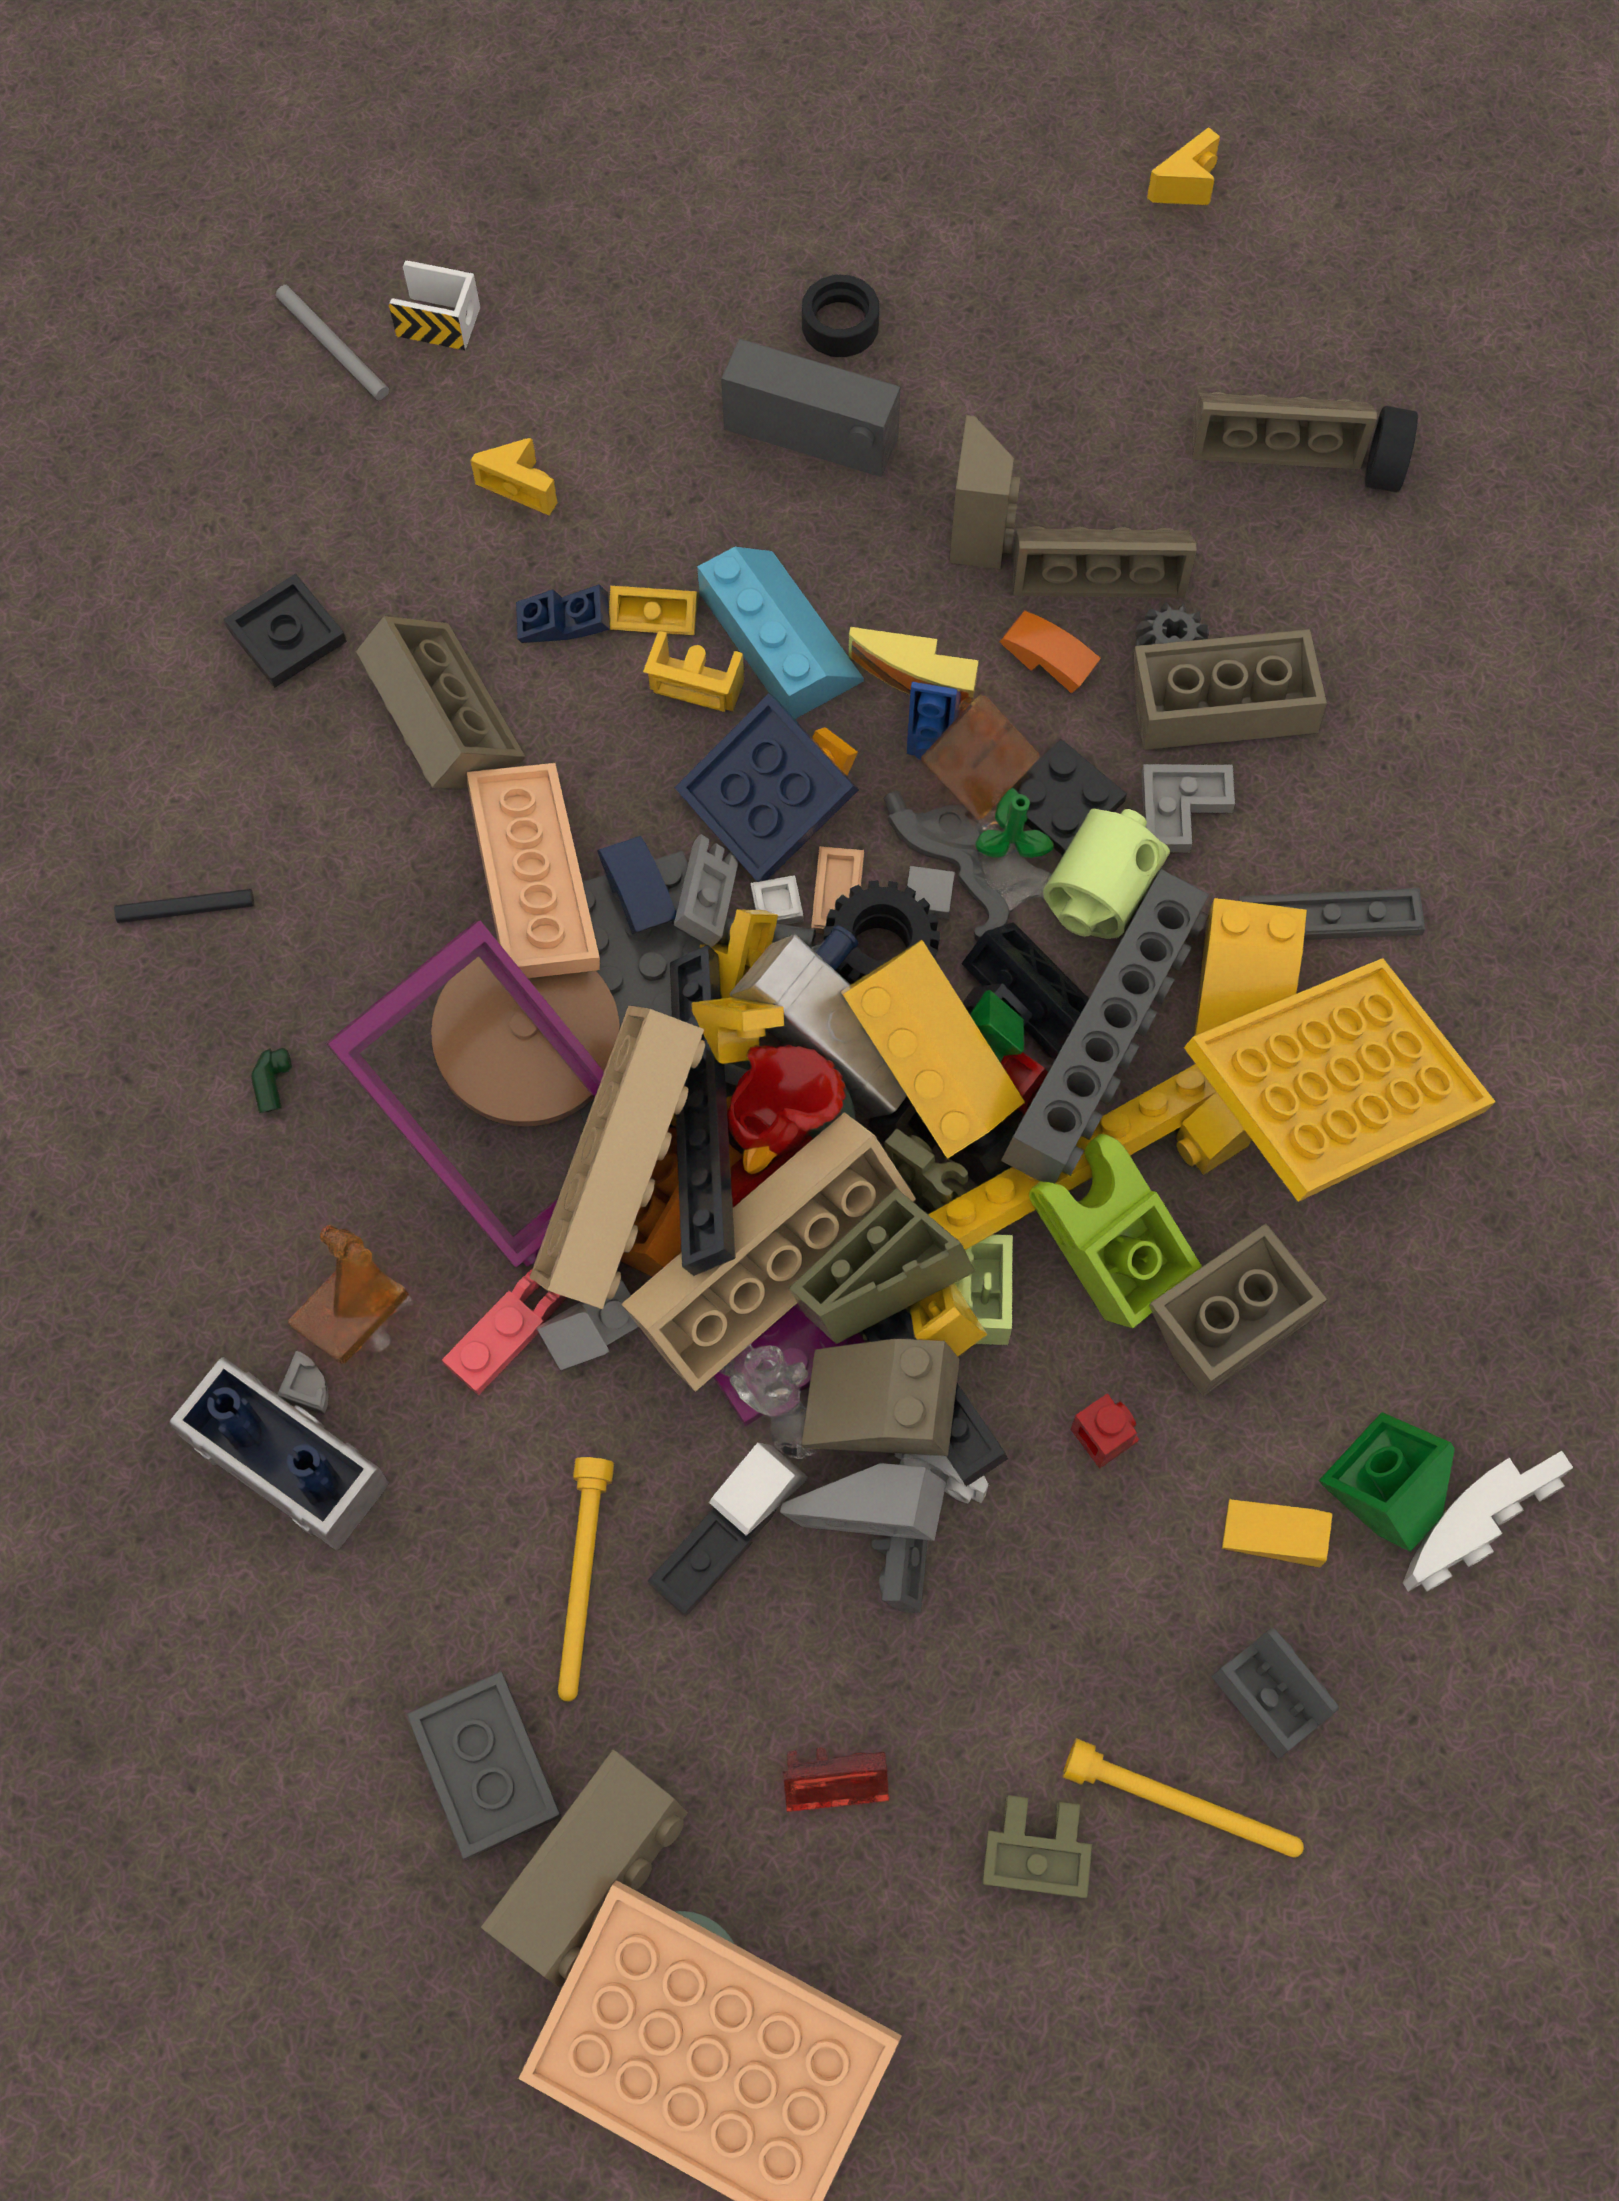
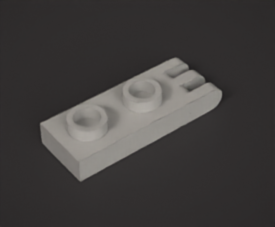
[674,834,739,947]

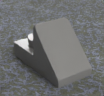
[536,1280,639,1370]

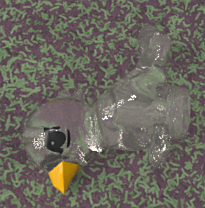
[719,1345,818,1459]

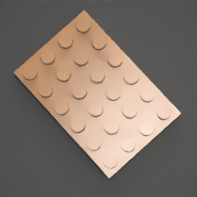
[519,1881,902,2201]

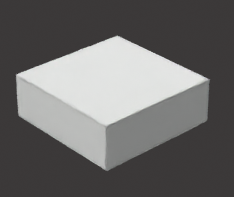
[751,875,803,925]

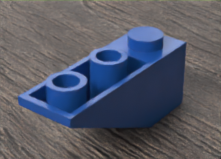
[906,682,961,762]

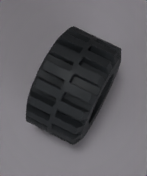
[823,880,940,985]

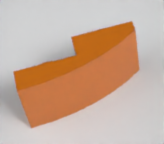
[999,611,1101,693]

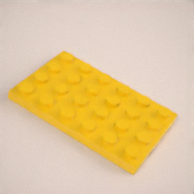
[1184,958,1495,1202]

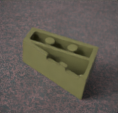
[789,1188,975,1344]

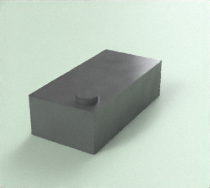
[721,339,901,477]

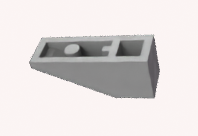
[780,1458,946,1541]

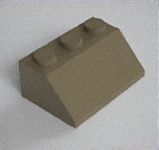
[950,415,1021,569]
[1149,1223,1327,1396]

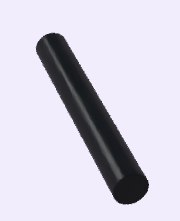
[114,889,254,923]

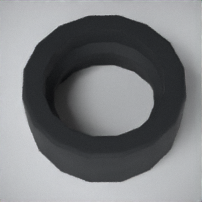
[802,274,880,357]
[1365,406,1418,493]

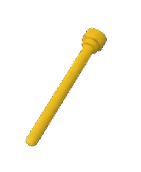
[558,1457,614,1702]
[1062,1738,1304,1857]

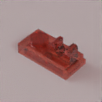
[783,1747,889,1812]

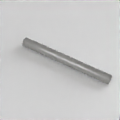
[276,285,389,401]

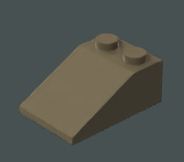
[802,1339,960,1456]

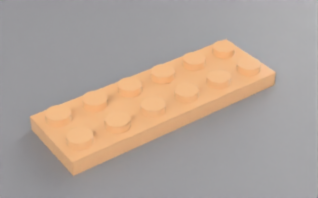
[467,763,600,978]

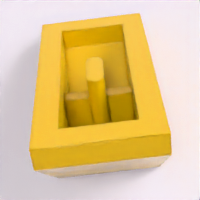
[910,1283,987,1356]

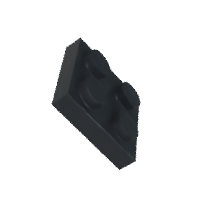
[223,573,347,688]
[1000,739,1127,856]

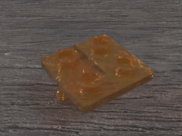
[921,695,1039,819]
[288,1225,409,1364]

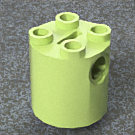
[1043,809,1170,939]

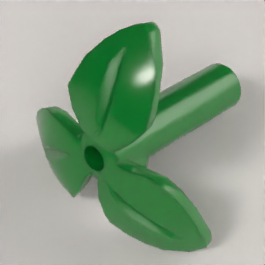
[975,788,1054,858]

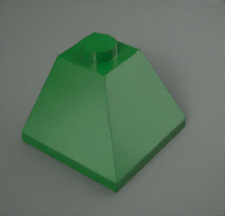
[1319,1412,1455,1552]

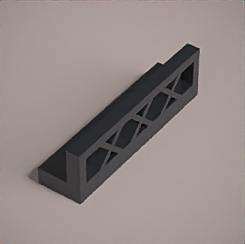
[961,922,1098,1062]

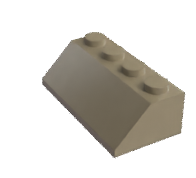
[1192,392,1377,469]
[1013,526,1197,598]
[356,616,525,789]
[1134,629,1327,750]
[481,1749,688,1988]

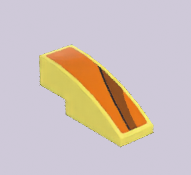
[849,627,979,712]

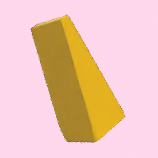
[1222,1499,1332,1568]

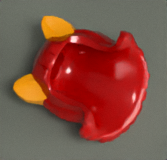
[726,1044,846,1174]

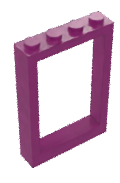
[325,920,604,1267]

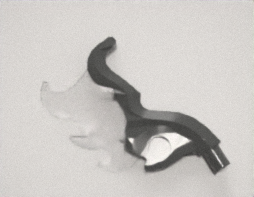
[884,791,1052,941]

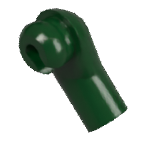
[251,1048,292,1113]

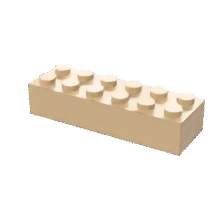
[530,1006,705,1309]
[621,1112,916,1392]

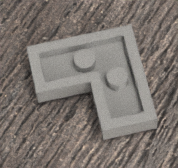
[1142,764,1235,853]

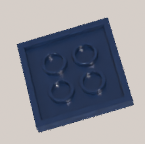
[674,693,859,882]

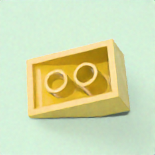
[1194,898,1307,1036]

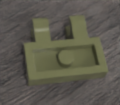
[885,1129,968,1212]
[982,1795,1092,1899]

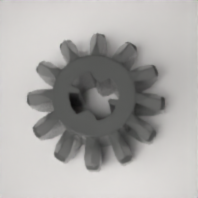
[1135,602,1209,646]

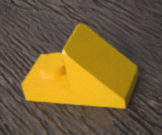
[1147,127,1220,205]
[470,438,557,516]
[700,909,778,998]
[692,997,784,1064]

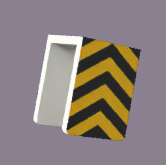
[389,260,480,350]

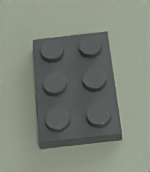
[407,1671,562,1861]

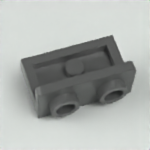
[1211,1628,1339,1759]

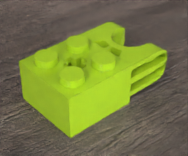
[1029,1134,1202,1328]

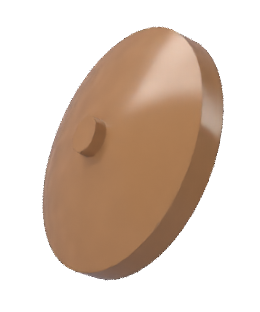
[431,957,620,1126]

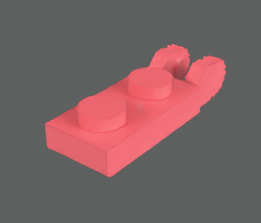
[442,1269,566,1396]

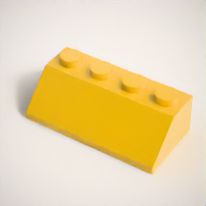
[841,940,1025,1159]

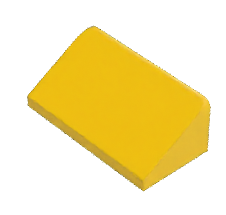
[609,586,699,635]

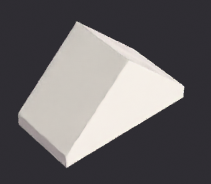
[709,1443,808,1536]

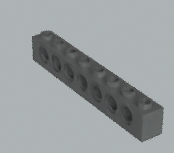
[1001,869,1210,1184]

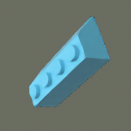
[697,547,864,719]

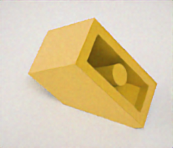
[1176,1092,1252,1175]

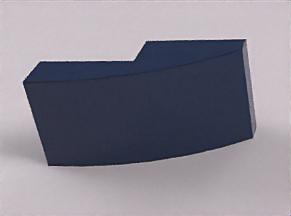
[516,585,610,643]
[597,836,676,934]

